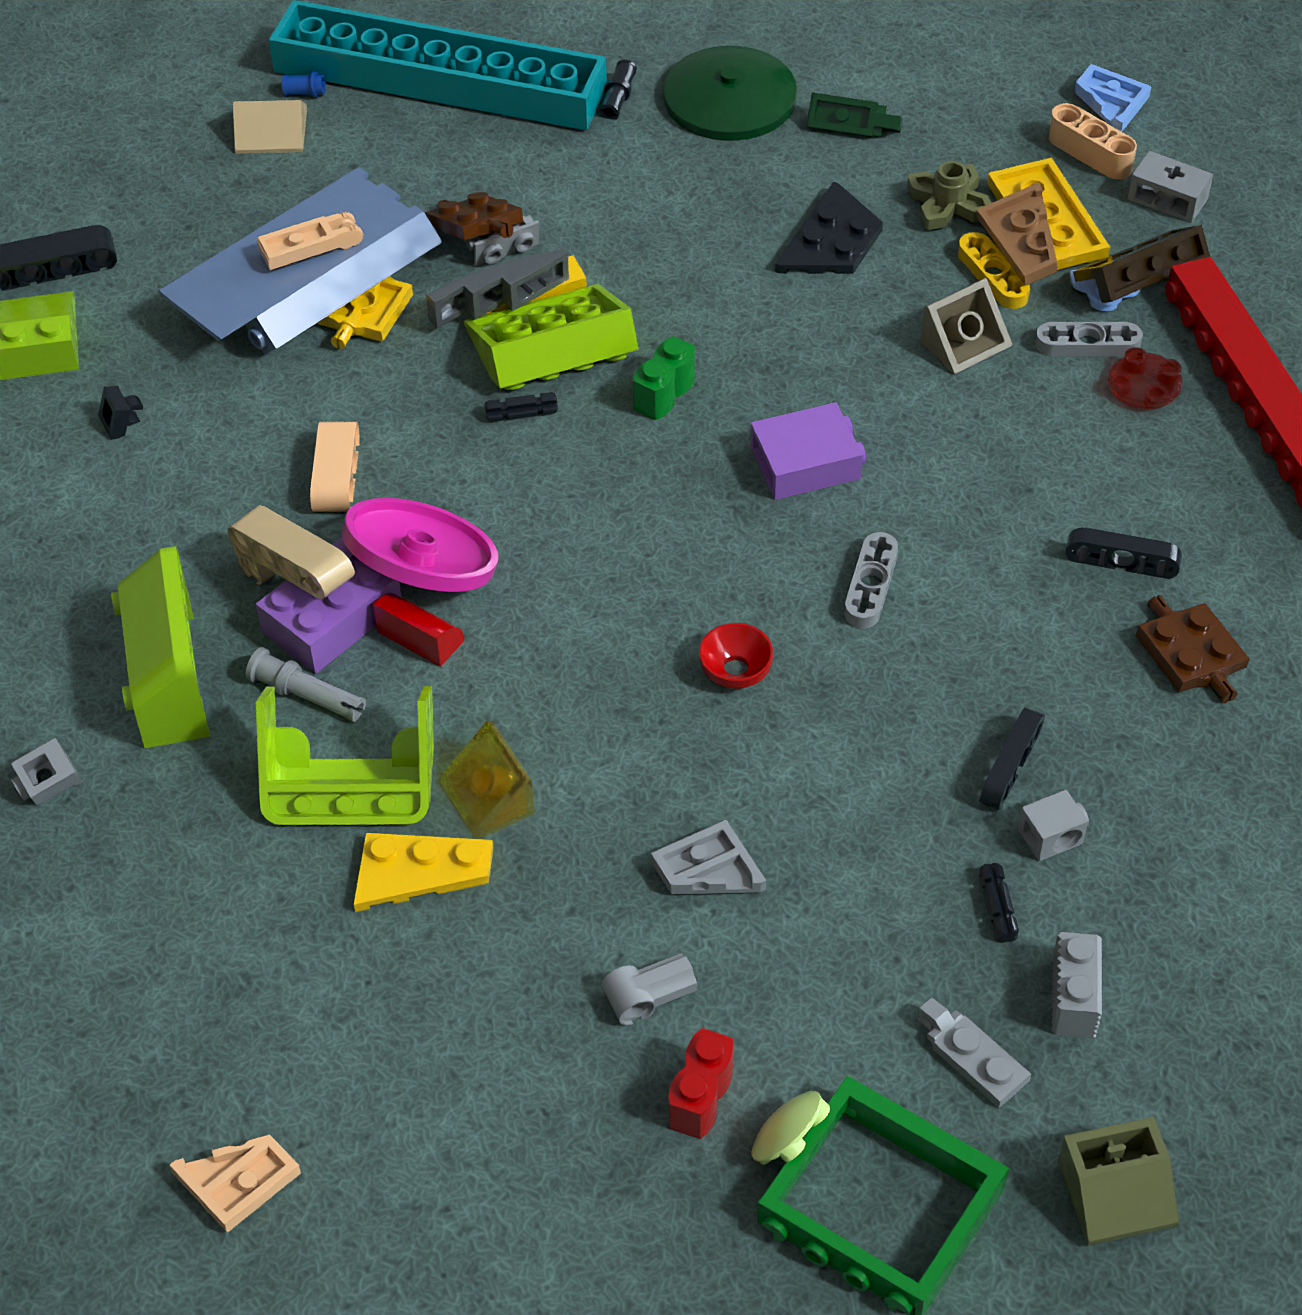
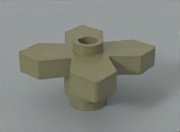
[907,161,991,230]

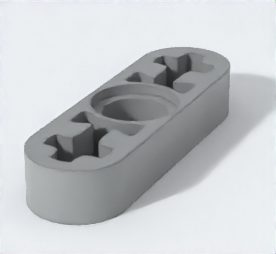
[1035,322,1143,356]
[844,532,898,629]

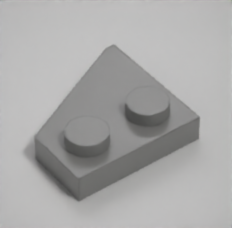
[651,820,766,894]

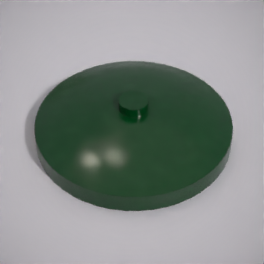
[664,46,797,141]

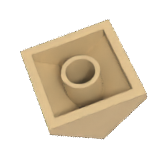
[233,100,307,154]

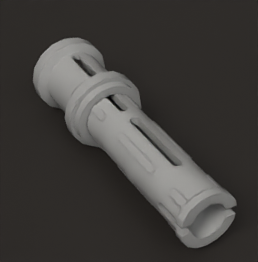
[245,647,366,722]

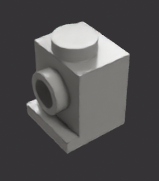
[11,738,83,805]

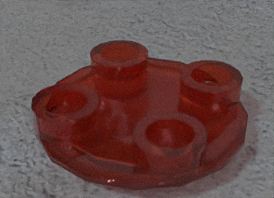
[1108,347,1183,410]

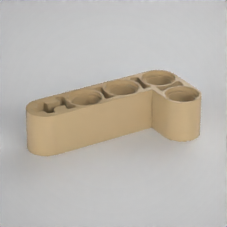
[227,505,355,599]

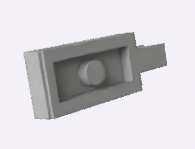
[917,998,1031,1108]

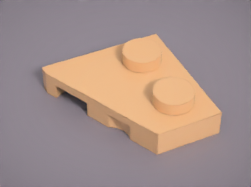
[170,1135,301,1233]

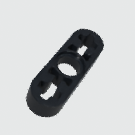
[1065,527,1182,579]
[980,707,1045,810]

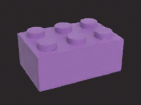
[256,537,401,674]

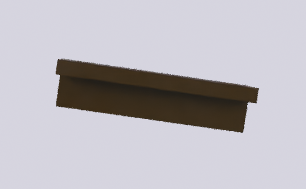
[1073,225,1210,303]

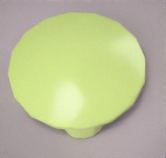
[751,1091,830,1165]

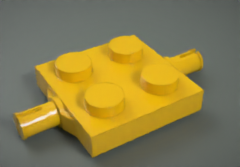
[317,275,413,349]

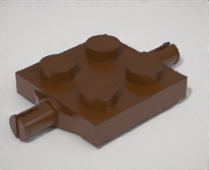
[425,192,524,240]
[1135,595,1250,703]

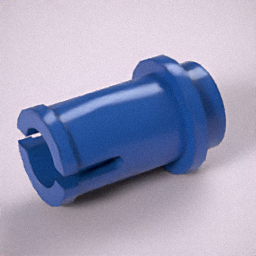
[282,71,326,98]

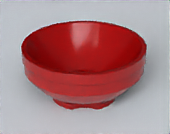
[699,623,773,689]

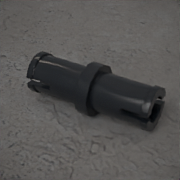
[598,59,637,120]

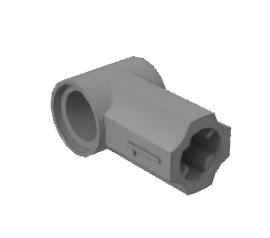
[601,953,697,1026]

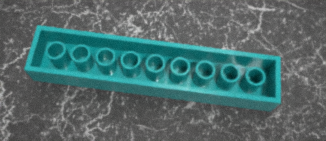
[269,0,607,131]

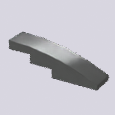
[426,249,569,328]

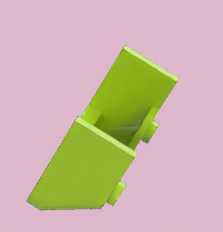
[111,546,210,748]
[256,686,434,825]

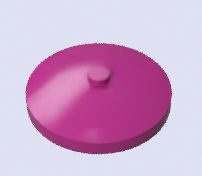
[342,498,499,592]

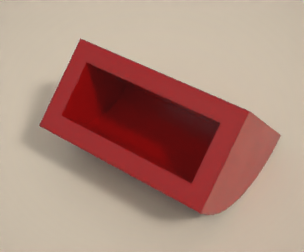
[373,593,464,667]

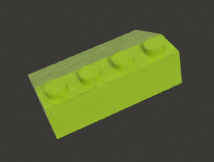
[463,284,639,390]
[0,291,79,380]

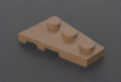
[977,182,1058,286]

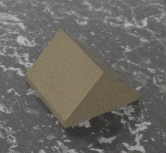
[921,278,1013,374]

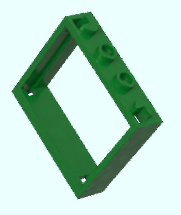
[757,1075,1009,1315]

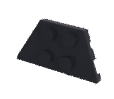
[775,181,883,274]

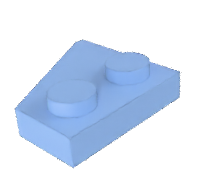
[1074,64,1151,132]

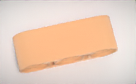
[1048,103,1137,180]
[310,422,360,512]

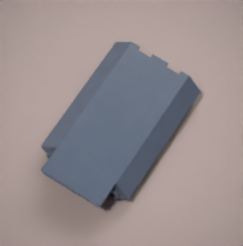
[158,167,442,355]

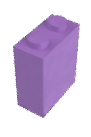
[750,402,866,500]

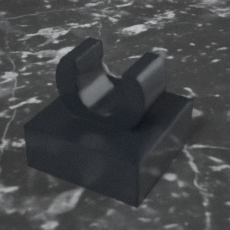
[98,386,143,439]

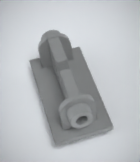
[465,215,539,267]

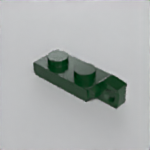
[806,92,903,137]

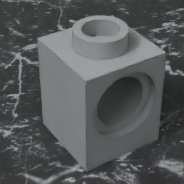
[1018,789,1089,861]

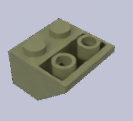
[1058,1117,1179,1246]

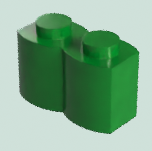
[633,336,696,420]

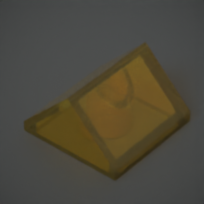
[439,721,535,839]

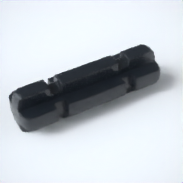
[485,392,558,422]
[979,863,1019,943]

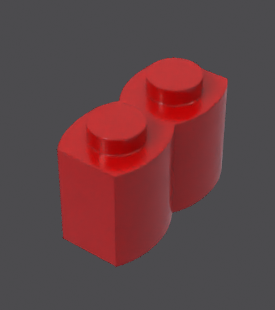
[669,1028,734,1139]

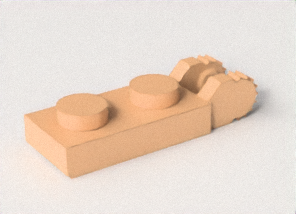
[256,211,364,270]

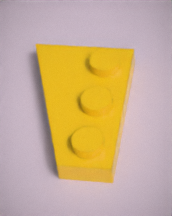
[354,833,493,912]

